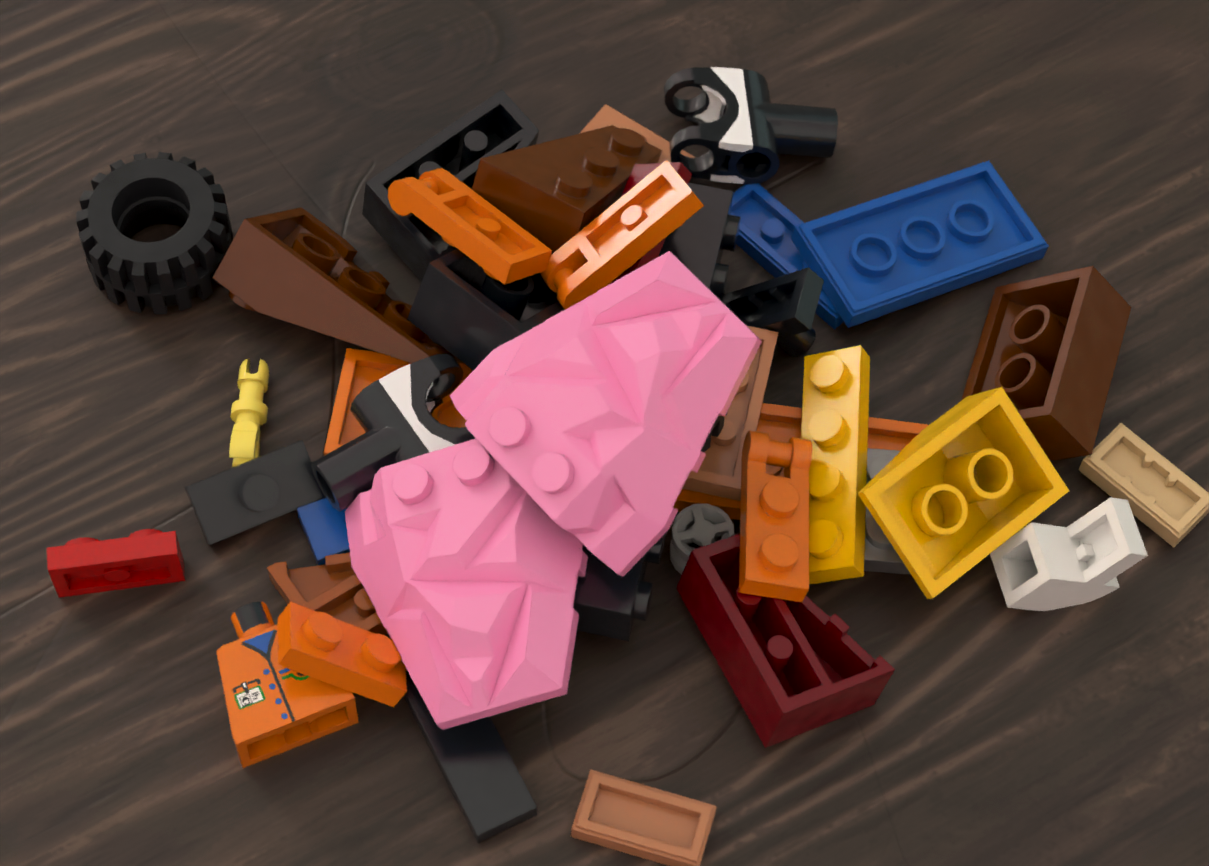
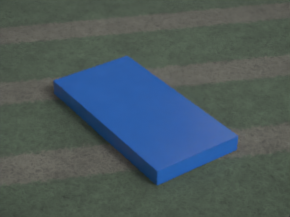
[791,161,1049,328]

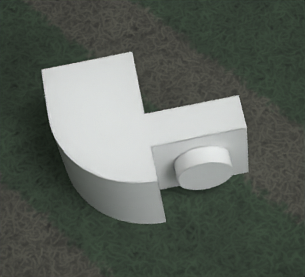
[990,497,1148,611]

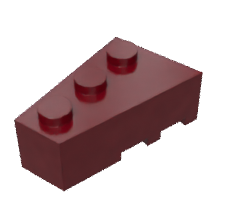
[676,533,895,748]

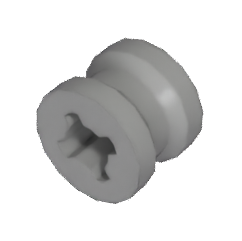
[670,503,734,574]

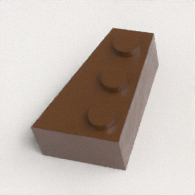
[472,125,662,255]

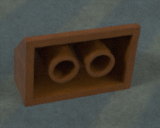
[961,266,1131,461]

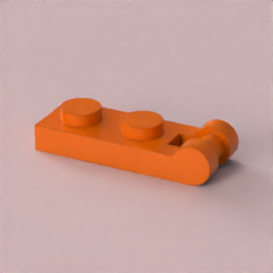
[541,160,704,310]
[388,168,552,285]
[739,430,812,602]

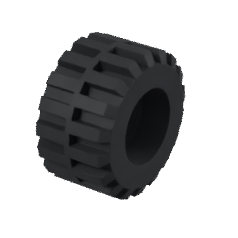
[76,152,233,315]

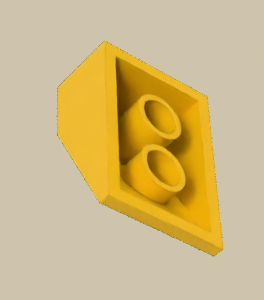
[858,387,1069,599]

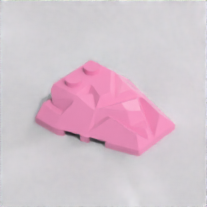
[450,251,762,576]
[345,438,588,730]

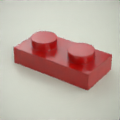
[46,529,185,598]

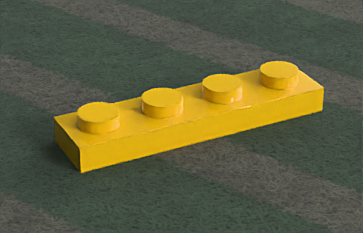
[801,345,870,585]

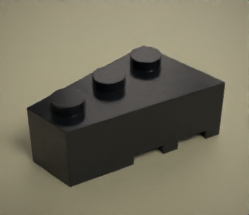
[362,90,539,282]

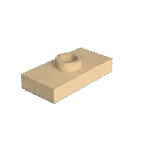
[1079,423,1209,547]

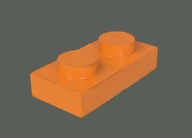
[277,601,407,707]

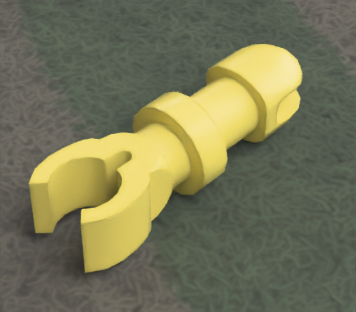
[229,358,269,467]

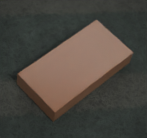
[571,769,717,866]

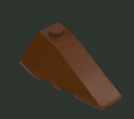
[213,207,454,363]

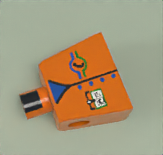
[217,602,359,768]

